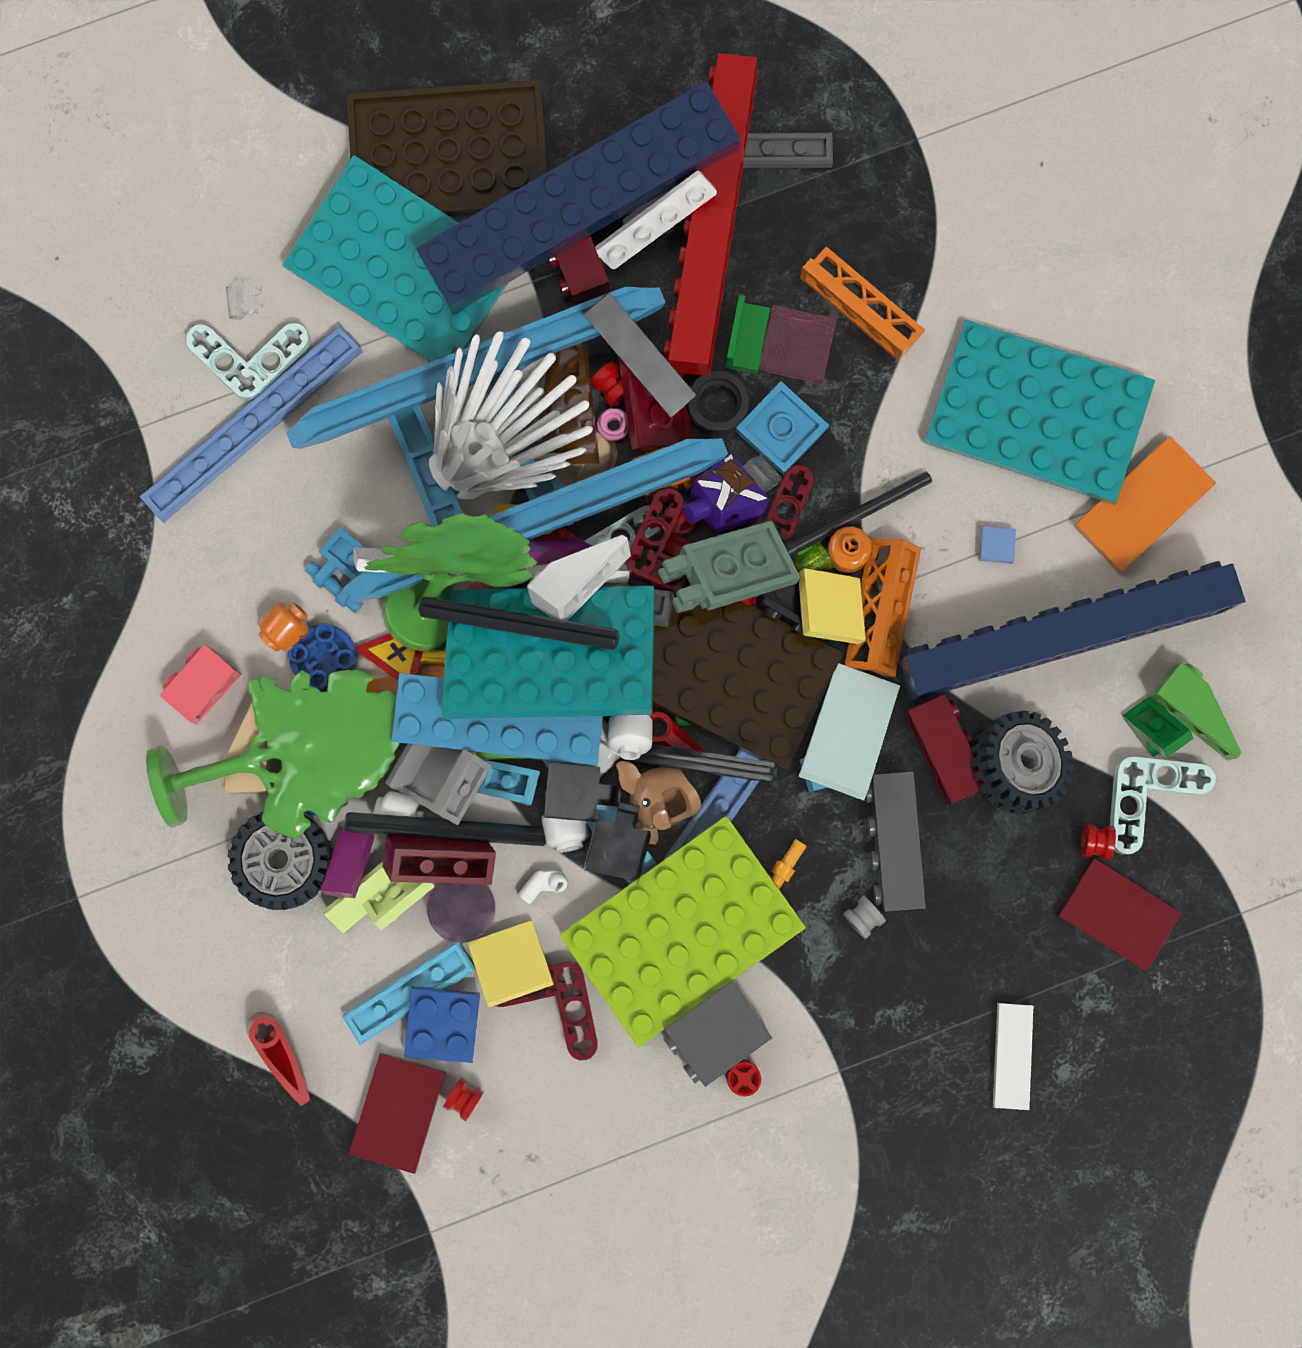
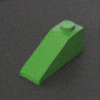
[1149,662,1241,761]

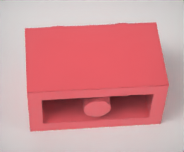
[159,644,242,725]

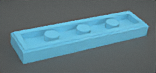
[342,941,476,1045]

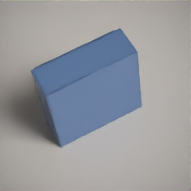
[979,526,1016,564]

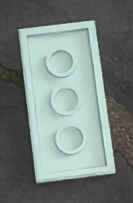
[799,663,900,800]

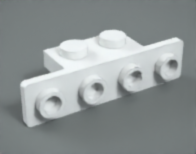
[595,171,717,269]

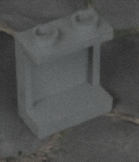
[663,981,772,1087]

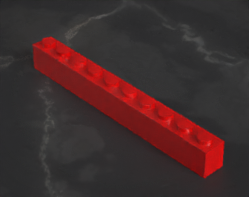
[664,54,758,376]

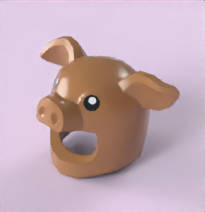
[616,761,701,845]

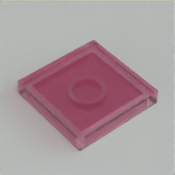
[758,305,837,384]

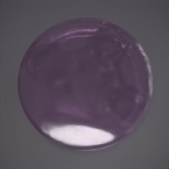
[427,883,496,943]

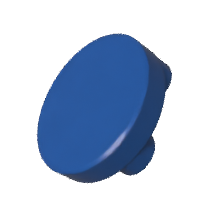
[288,623,358,692]

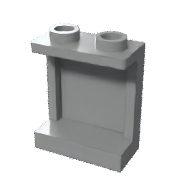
[386,744,492,825]

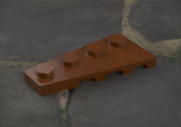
[533,342,600,464]

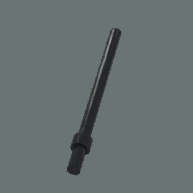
[783,471,932,560]

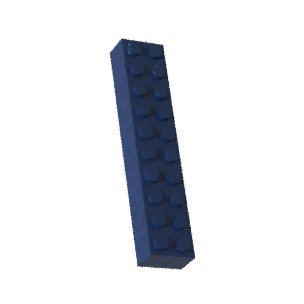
[416,80,740,315]
[898,561,1246,702]

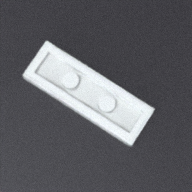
[993,1003,1033,1110]

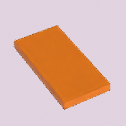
[1074,436,1216,574]

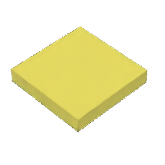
[798,568,866,644]
[467,920,554,1008]

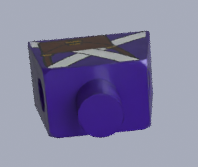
[683,454,769,532]

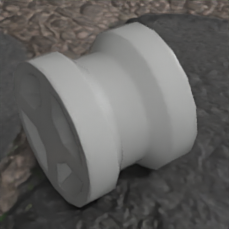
[843,896,886,939]

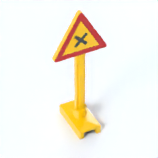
[355,633,446,683]

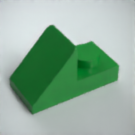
[1122,697,1194,758]

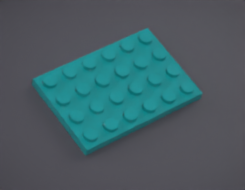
[282,155,508,362]
[924,320,1155,505]
[441,586,655,719]

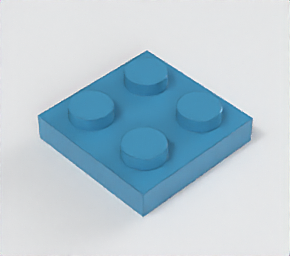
[735,381,829,475]

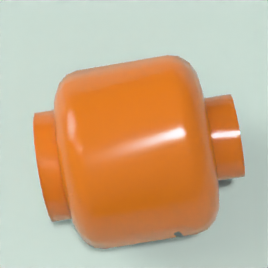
[826,526,872,573]
[258,602,309,652]

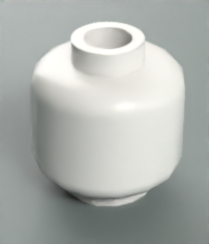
[608,715,653,760]
[373,791,424,818]
[542,815,589,853]

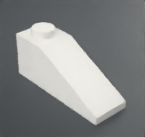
[527,535,631,621]

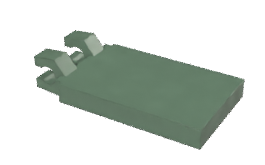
[658,520,800,613]

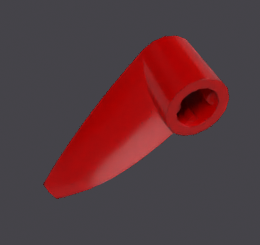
[246,1012,310,1106]

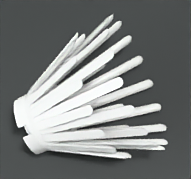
[429,331,593,499]

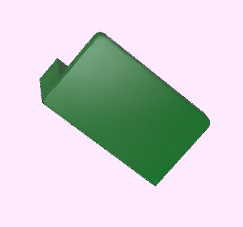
[725,294,770,374]

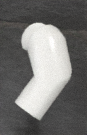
[517,870,568,904]

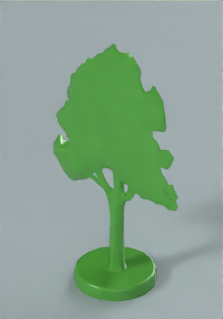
[364,513,537,652]
[146,669,400,838]

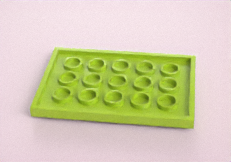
[559,816,806,1048]

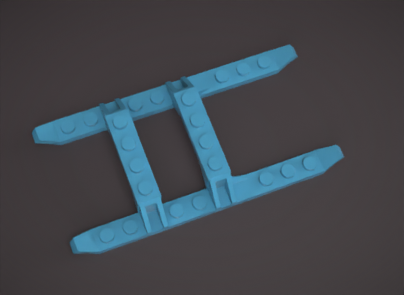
[286,287,728,602]

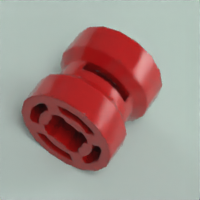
[591,361,625,408]

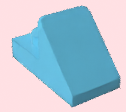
[477,760,540,806]

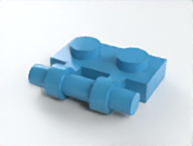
[304,527,365,613]

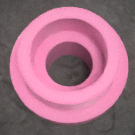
[597,408,629,441]

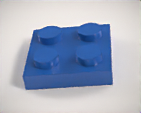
[404,986,480,1063]

